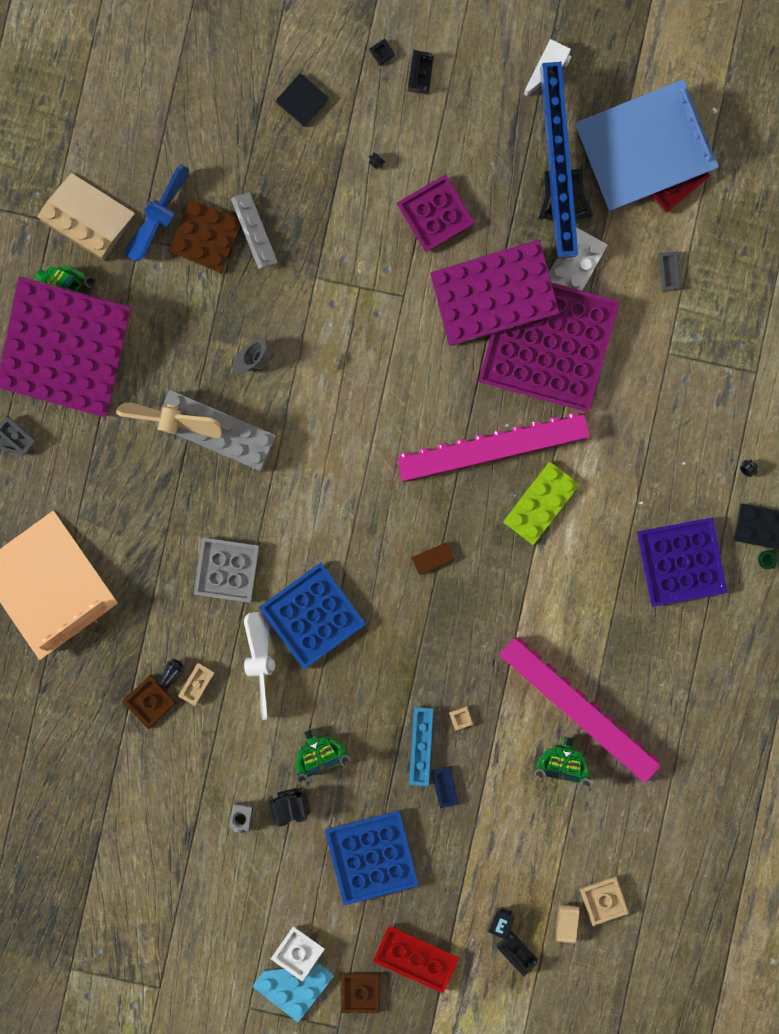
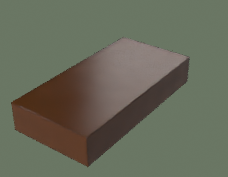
[411,542,454,575]

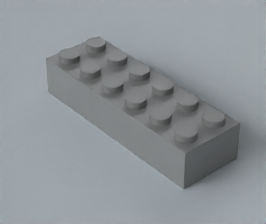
[154,390,277,472]

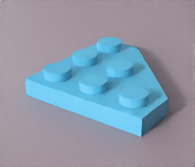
[252,963,334,1022]

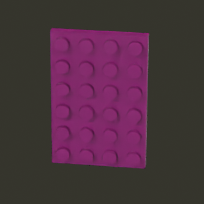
[430,239,560,346]

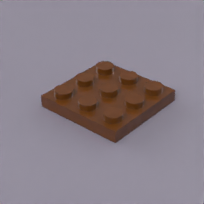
[168,198,242,274]

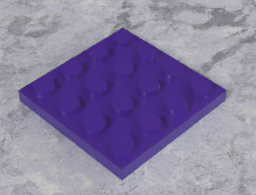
[636,517,728,607]

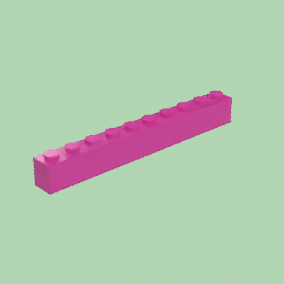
[397,412,590,482]
[499,637,660,783]

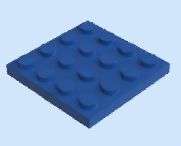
[259,562,366,669]
[325,810,419,905]

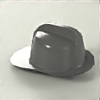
[232,337,274,373]

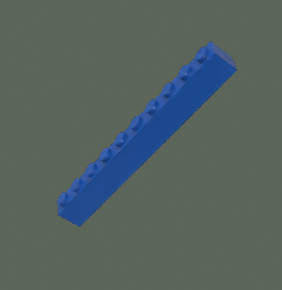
[540,61,578,259]

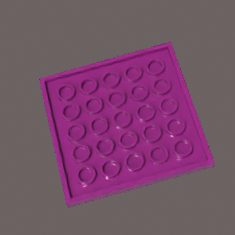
[0,276,132,418]
[478,283,620,413]

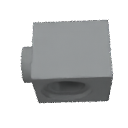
[229,802,253,833]

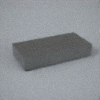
[658,251,681,292]

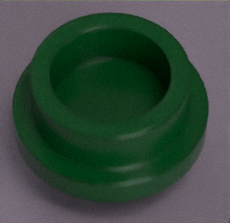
[758,550,777,569]

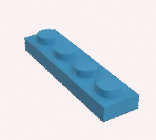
[409,707,433,786]

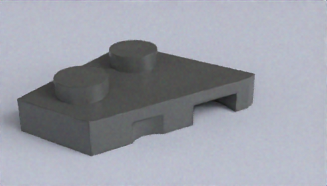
[0,416,37,456]

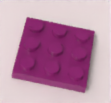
[397,174,475,253]

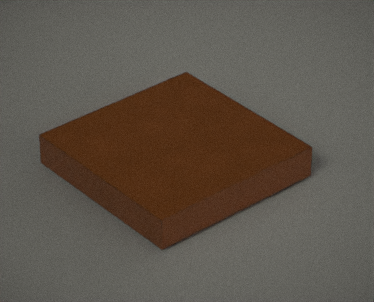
[122,675,177,729]
[341,973,380,1013]

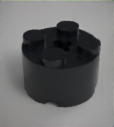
[268,788,311,826]

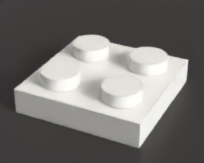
[271,927,325,982]

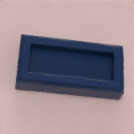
[431,766,459,808]

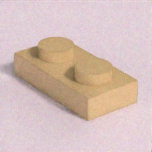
[178,663,215,706]

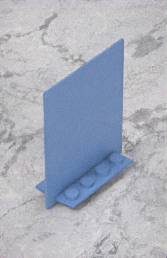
[575,79,718,211]

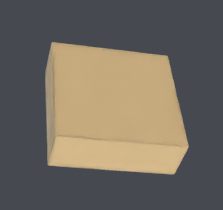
[449,706,474,731]

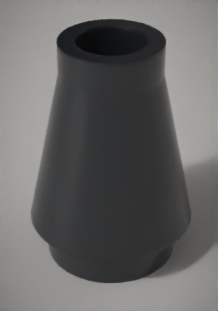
[159,658,185,688]

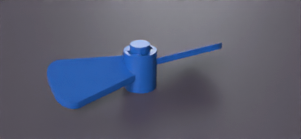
[125,164,189,261]

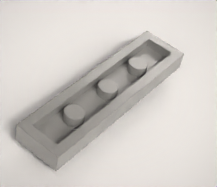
[231,192,278,269]

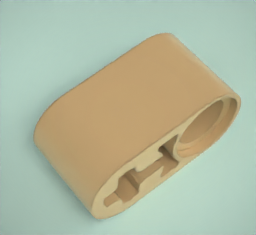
[555,905,579,944]

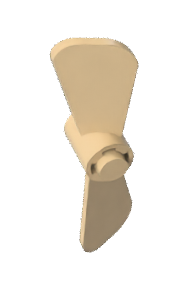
[116,403,222,438]

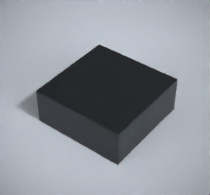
[369,38,395,66]

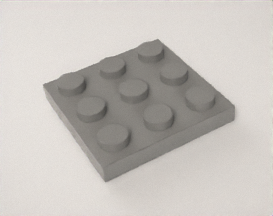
[194,538,259,603]

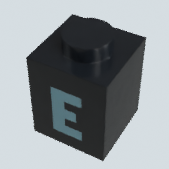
[487,907,515,940]

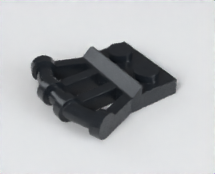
[538,169,593,222]

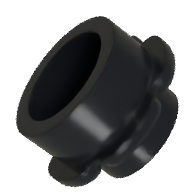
[368,152,385,170]
[740,460,758,477]

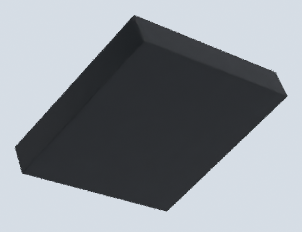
[275,73,329,127]

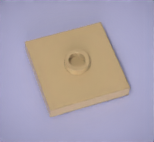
[579,876,629,926]

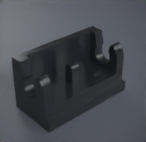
[408,50,434,95]
[496,930,538,977]

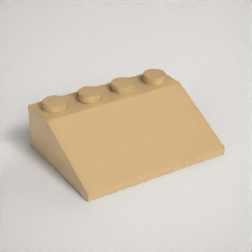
[37,173,135,261]

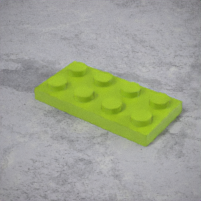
[503,461,580,545]

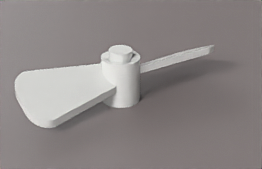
[244,612,275,720]

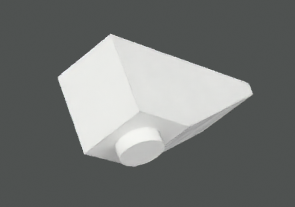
[524,39,572,96]

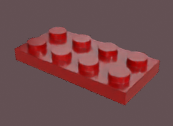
[373,925,459,993]

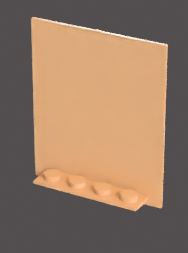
[0,511,118,660]

